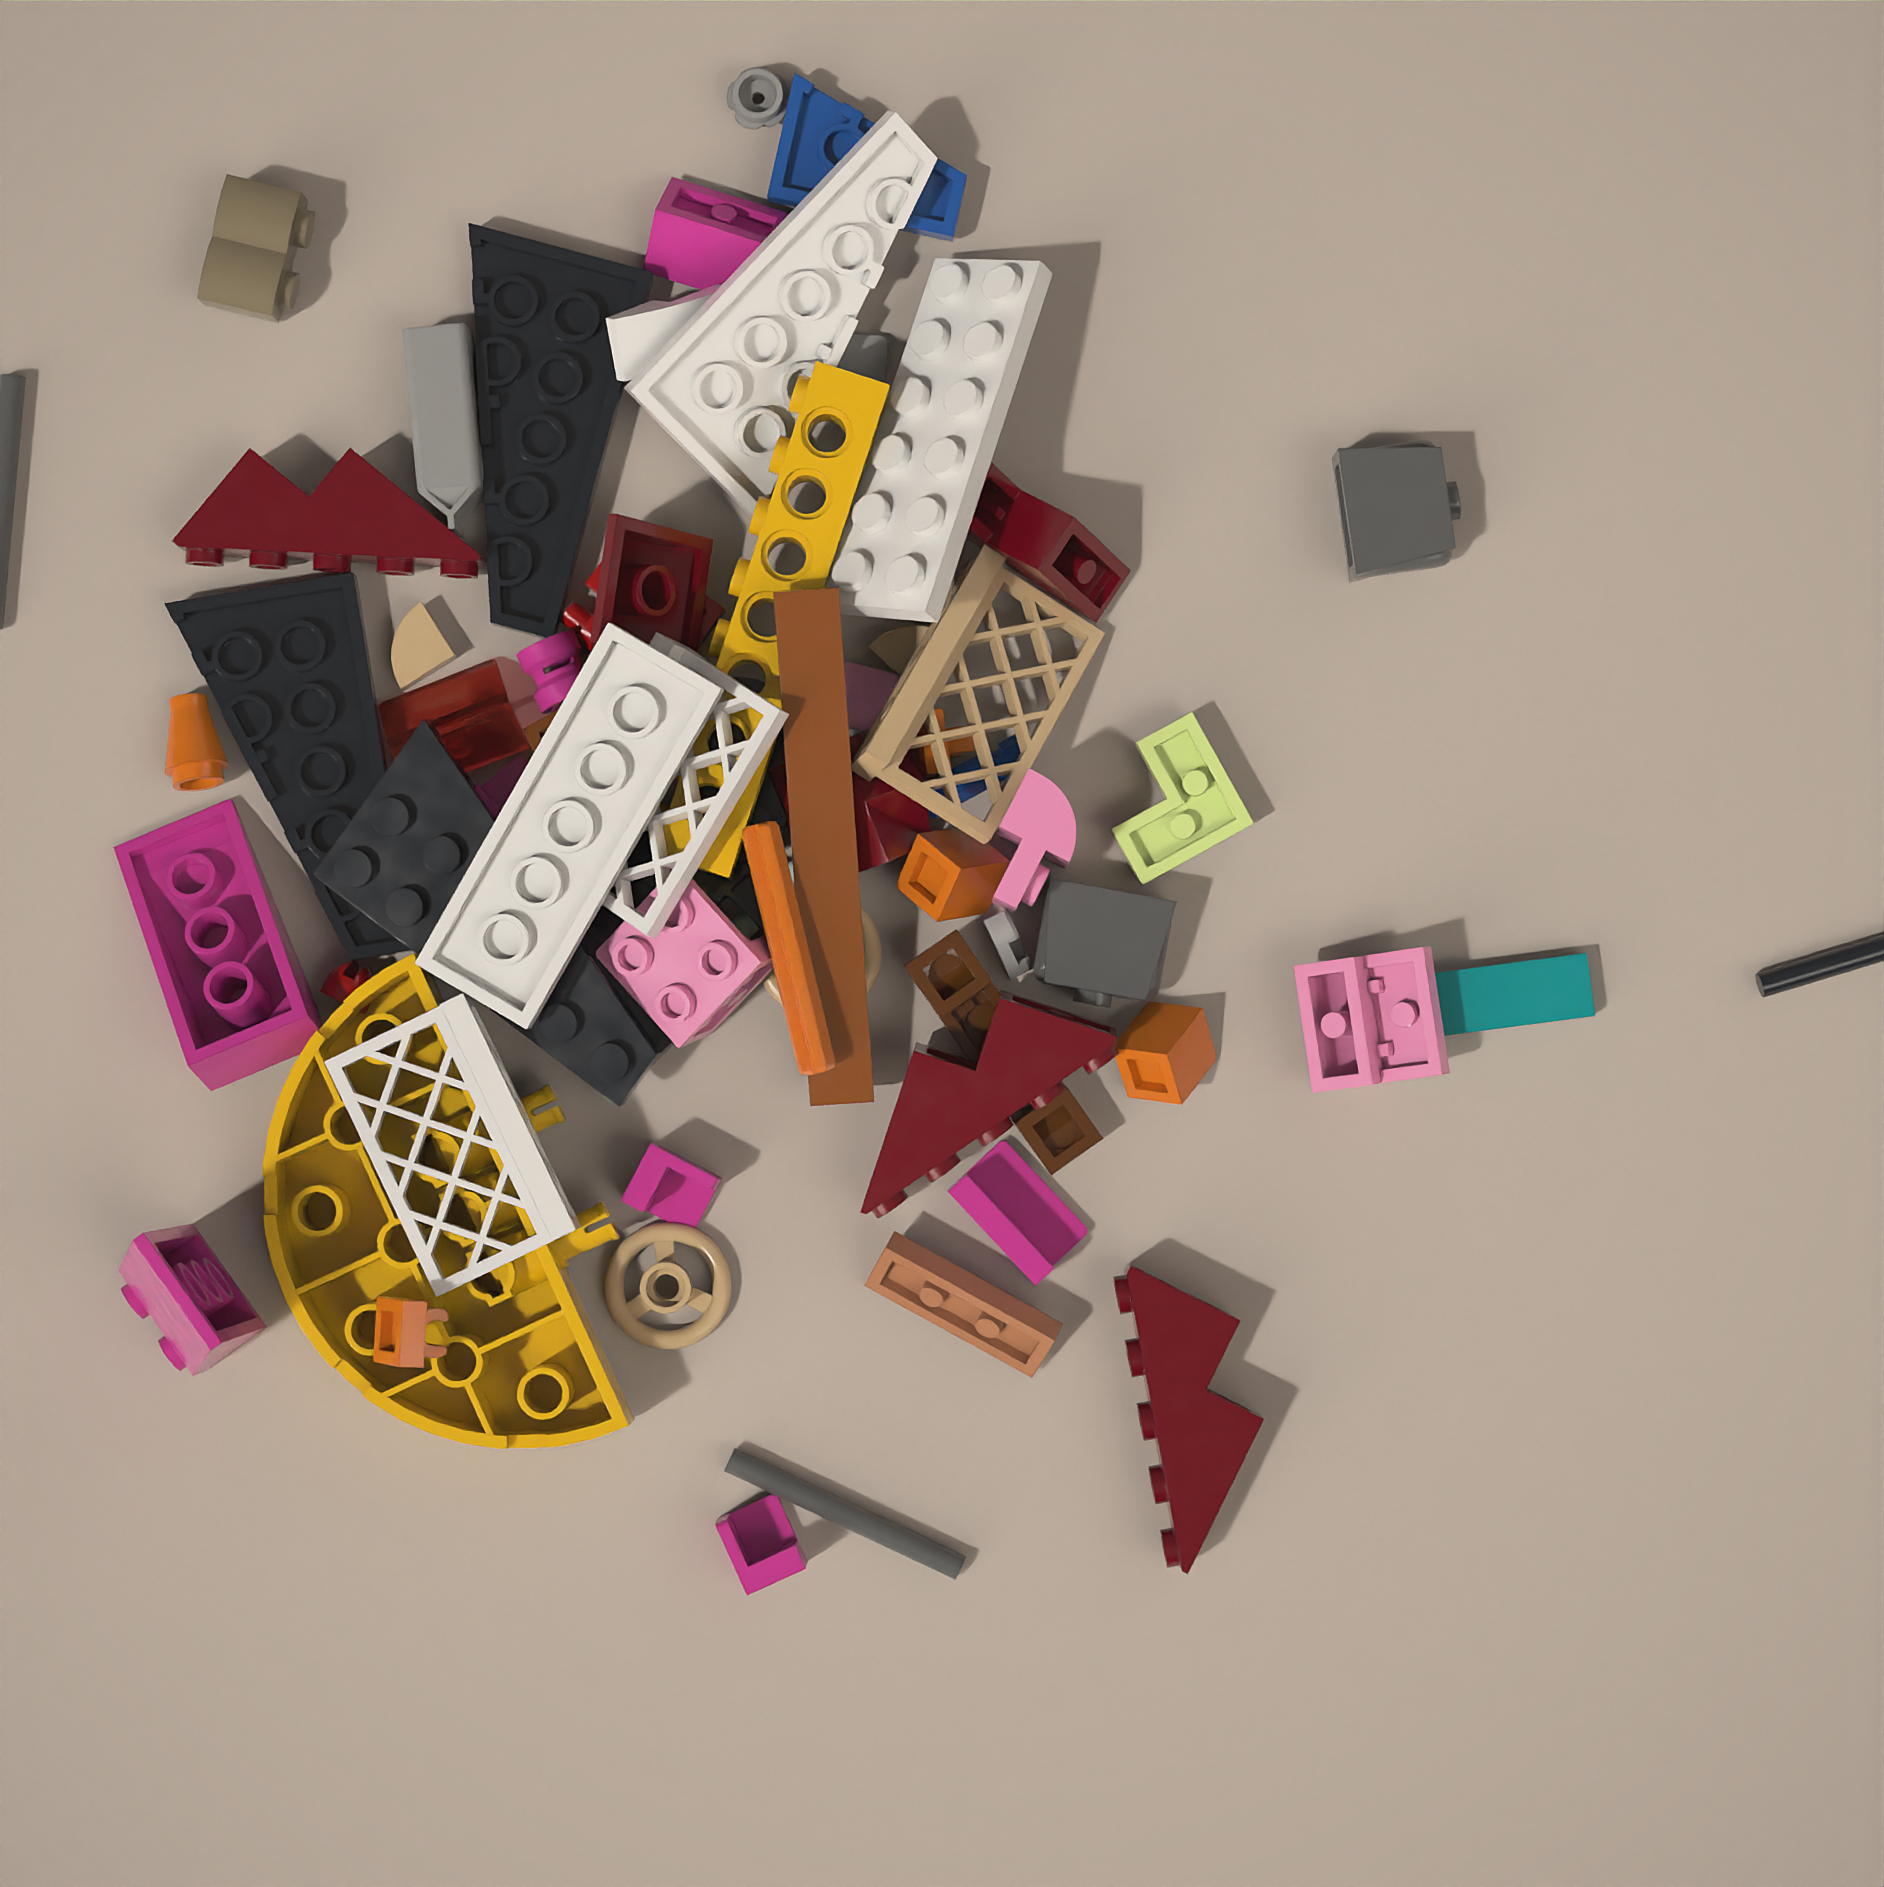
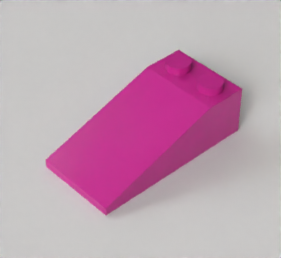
[113,798,323,1091]
[118,1224,267,1376]

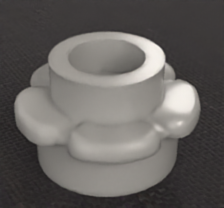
[727,67,789,130]

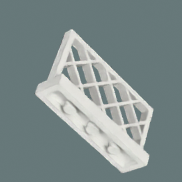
[602,632,789,939]
[324,993,581,1297]

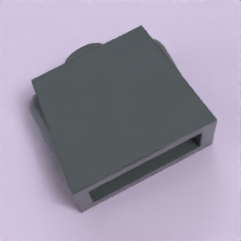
[1332,441,1461,583]
[1033,878,1177,1008]

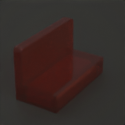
[378,659,530,773]

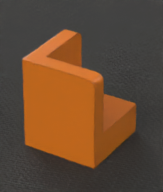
[895,828,1010,922]
[1114,1002,1217,1105]

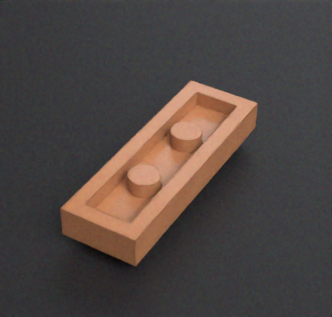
[864,1231,1063,1378]

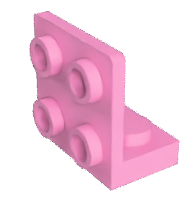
[596,872,774,1048]

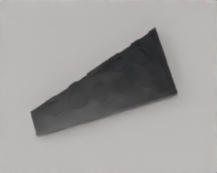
[468,223,654,639]
[164,572,412,961]
[313,719,661,1107]

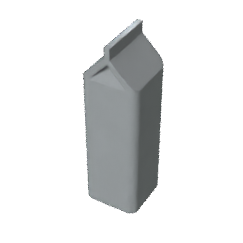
[402,323,484,538]

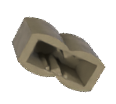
[197,174,315,323]

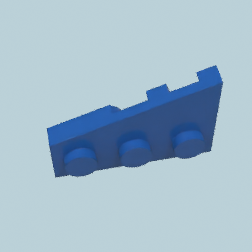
[767,73,967,242]

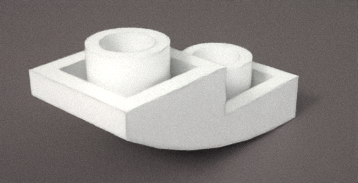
[606,284,721,381]

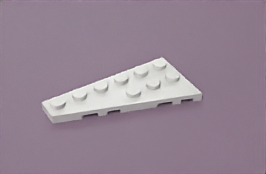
[624,111,938,518]

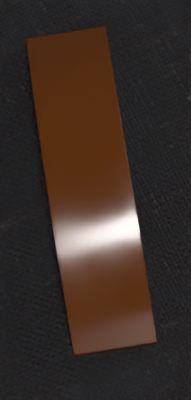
[904,929,1104,1175]

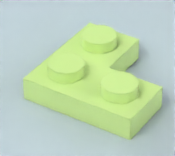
[1110,712,1254,886]

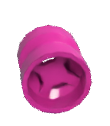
[516,630,583,714]

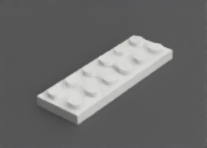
[825,258,1053,623]
[415,622,725,1029]

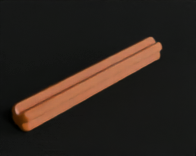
[742,821,836,1075]

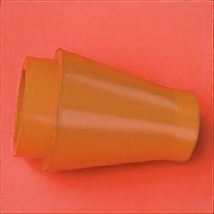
[165,693,229,791]

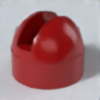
[320,961,374,1014]

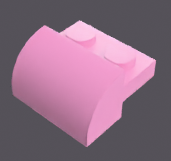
[991,768,1076,914]
[1294,946,1450,1093]

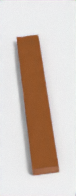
[773,586,874,1106]

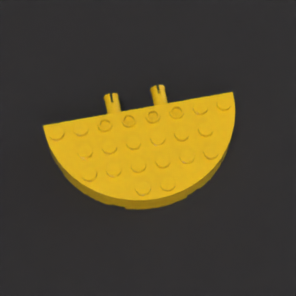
[262,953,635,1449]

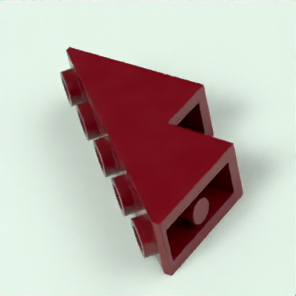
[172,448,487,579]
[966,462,1131,623]
[860,990,1119,1218]
[1113,1263,1264,1574]

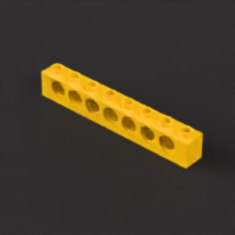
[648,361,890,880]

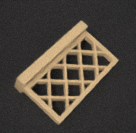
[851,544,1105,844]

